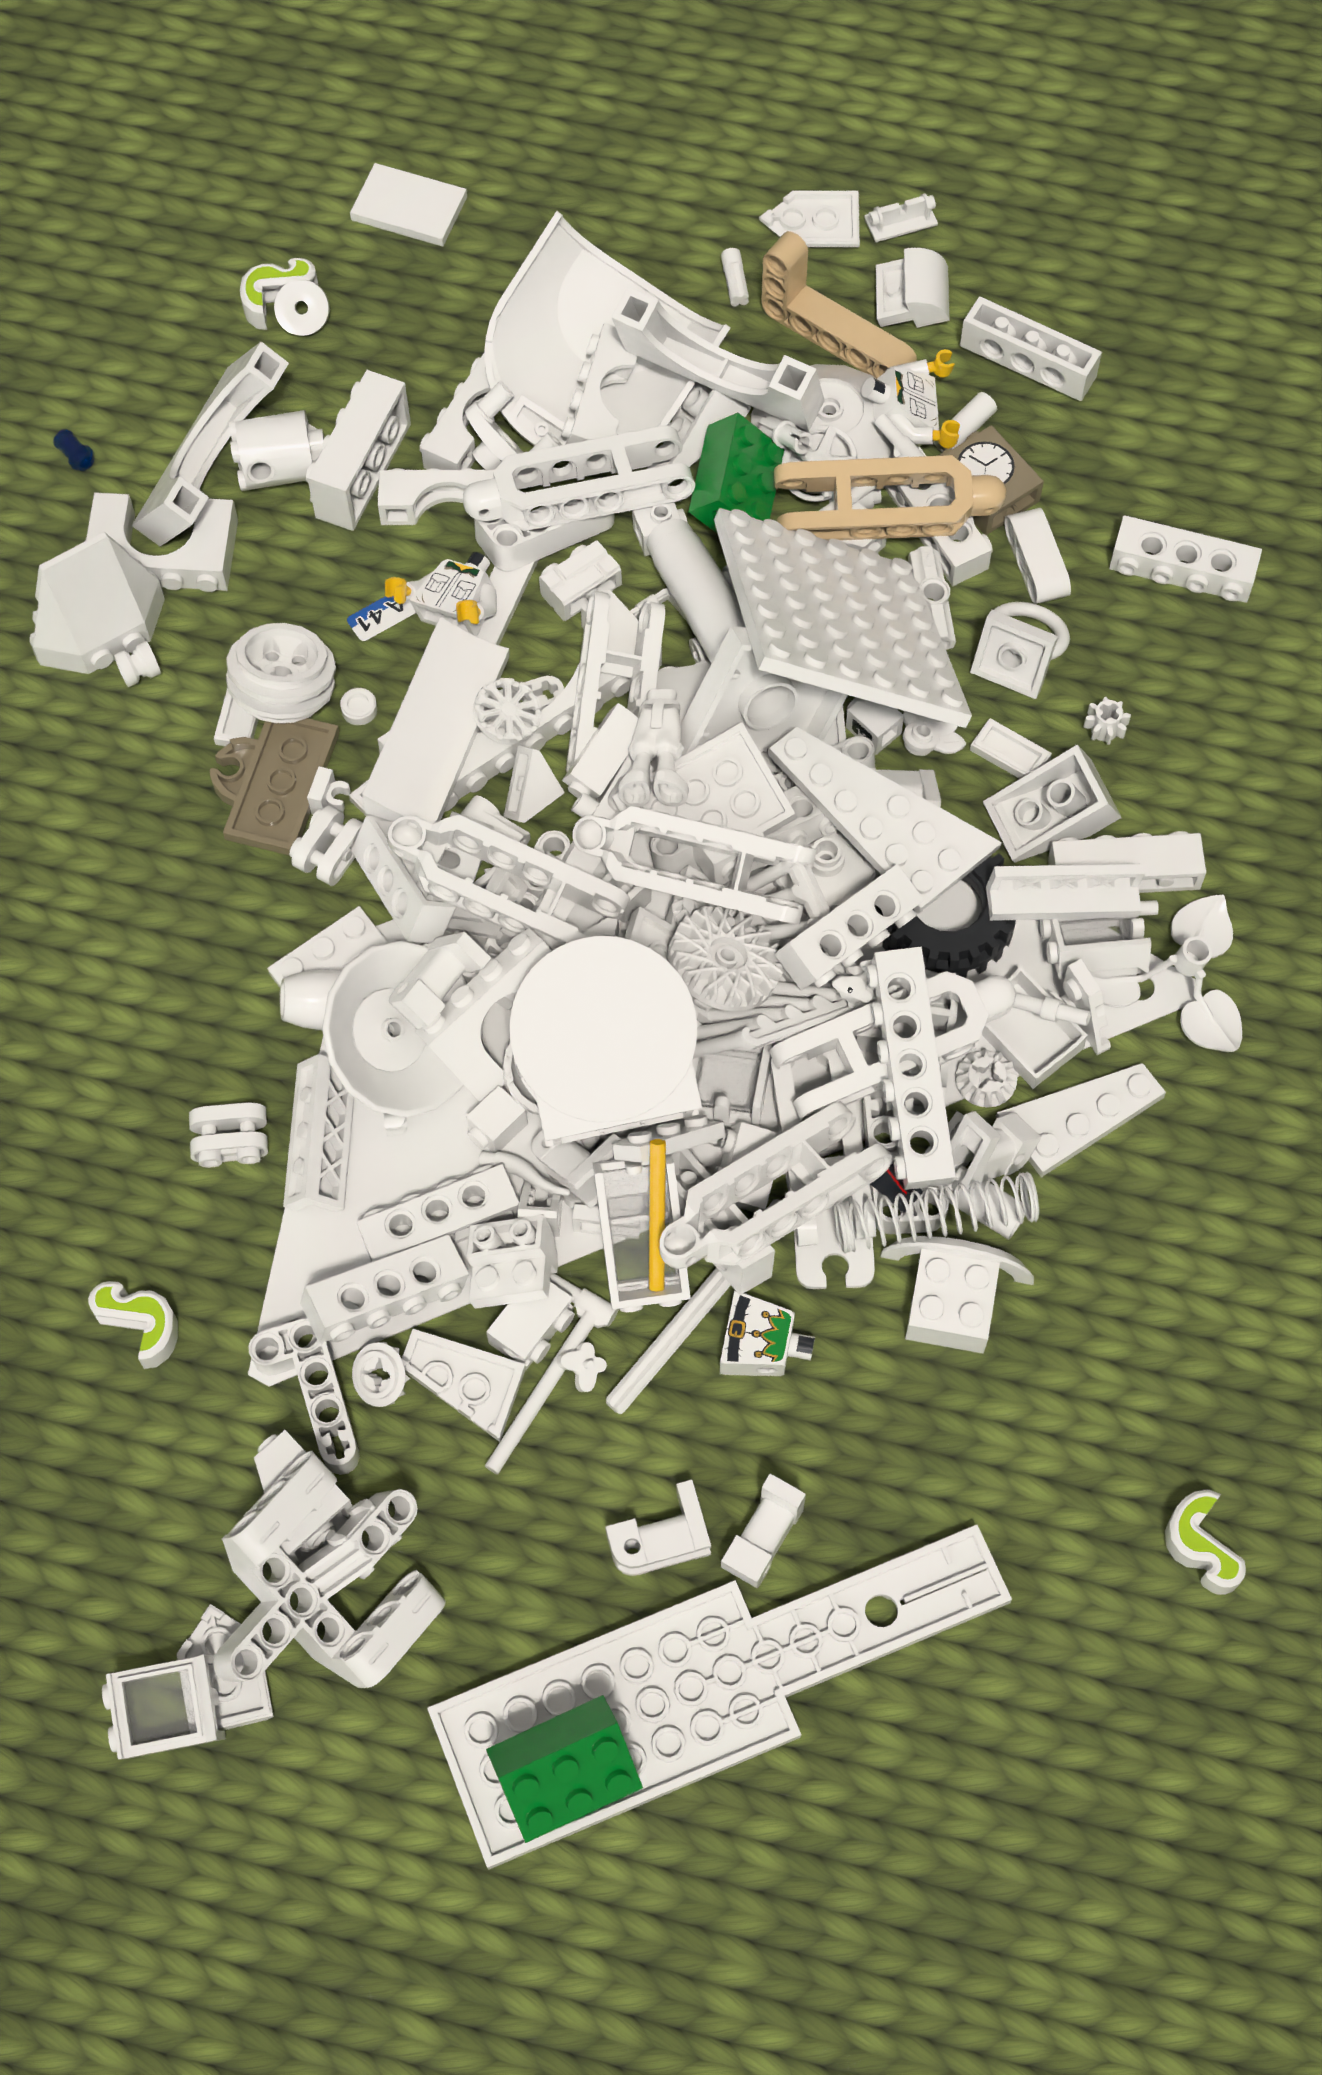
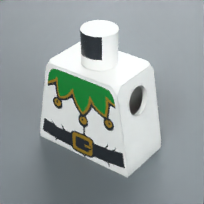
[720,1291,815,1376]

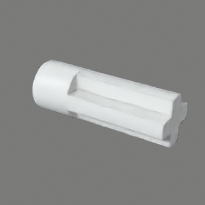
[721,248,749,307]

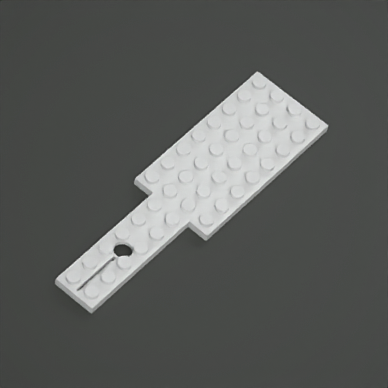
[427,1525,1012,1870]

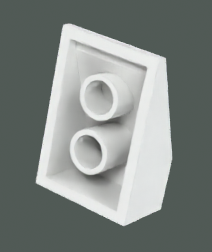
[983,745,1122,862]

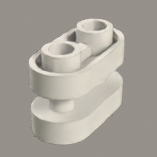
[289,805,363,886]
[189,1103,268,1168]

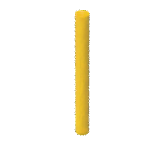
[649,1139,666,1292]

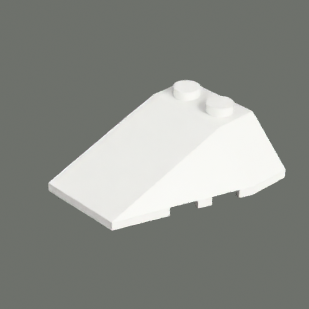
[30,532,165,674]

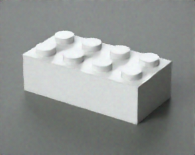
[306,370,411,531]

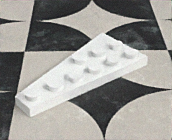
[768,727,1002,914]

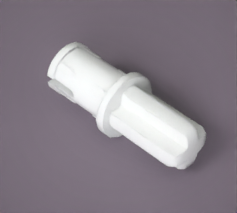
[758,416,813,454]

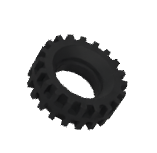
[875,853,1016,978]

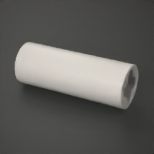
[934,392,997,452]

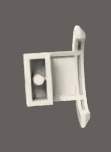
[880,1236,1034,1354]

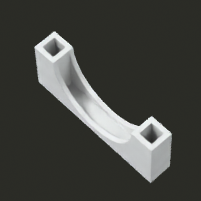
[132,342,289,546]

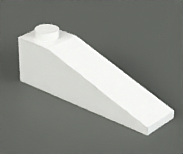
[648,382,751,485]

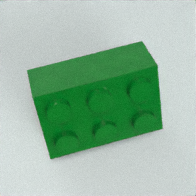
[689,412,784,534]
[486,1695,643,1843]

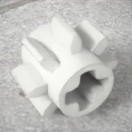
[1083,697,1131,745]

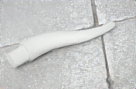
[479,1151,570,1196]

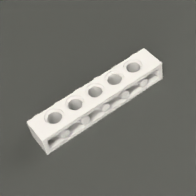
[866,947,956,1190]

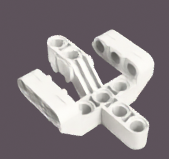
[213,1451,446,1688]

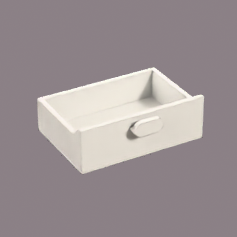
[982,966,1088,1089]

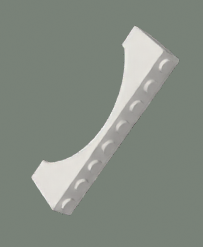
[378,589,662,812]

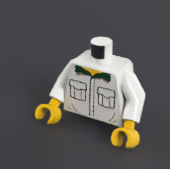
[861,349,960,449]
[385,552,497,637]

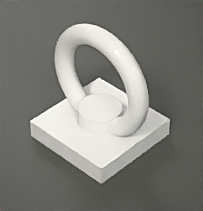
[970,602,1070,699]

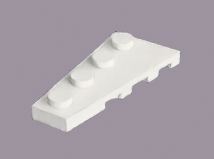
[996,1063,1166,1177]

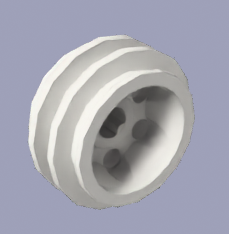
[226,623,336,723]

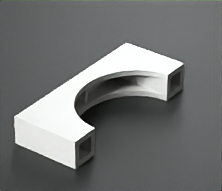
[611,287,825,431]

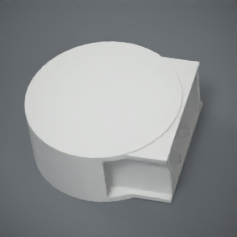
[510,936,702,1147]

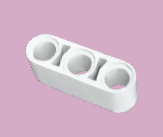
[1004,508,1071,604]

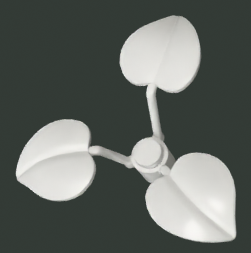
[1090,895,1242,1052]

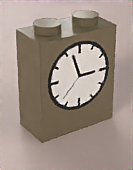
[939,425,1044,535]

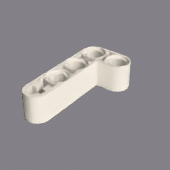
[474,492,615,571]
[862,1090,949,1234]
[248,1318,360,1475]

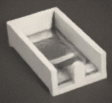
[593,1154,691,1312]

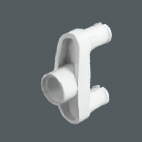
[465,381,562,475]

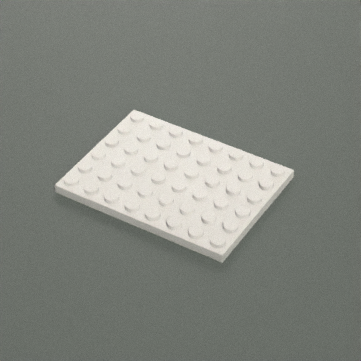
[714,508,972,728]

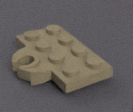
[210,718,340,856]

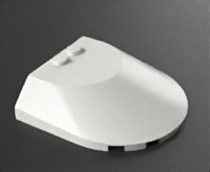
[484,211,731,446]

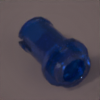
[53,429,95,471]

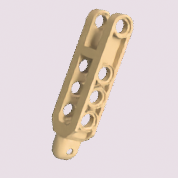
[774,455,1007,541]

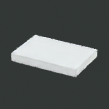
[350,163,467,247]

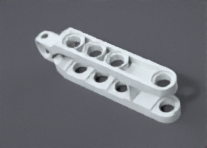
[463,426,695,531]
[566,591,665,801]
[573,806,817,924]
[387,814,630,951]
[769,971,1016,1121]
[769,1034,876,1247]
[659,1102,893,1269]

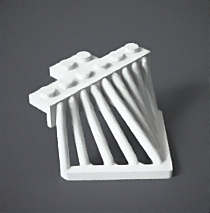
[624,861,872,1059]

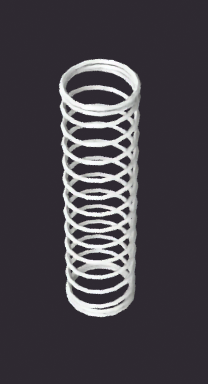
[834,1172,1039,1254]

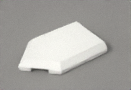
[759,191,860,247]
[177,1604,274,1734]

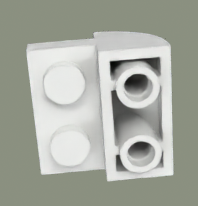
[876,248,950,328]
[466,1215,558,1309]

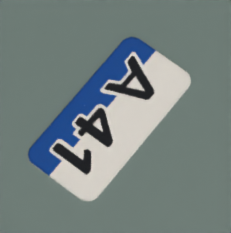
[347,596,416,641]

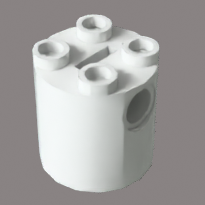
[229,410,324,491]

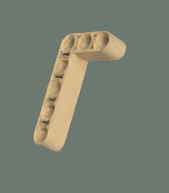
[761,231,917,379]

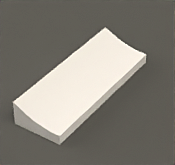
[362,617,509,824]

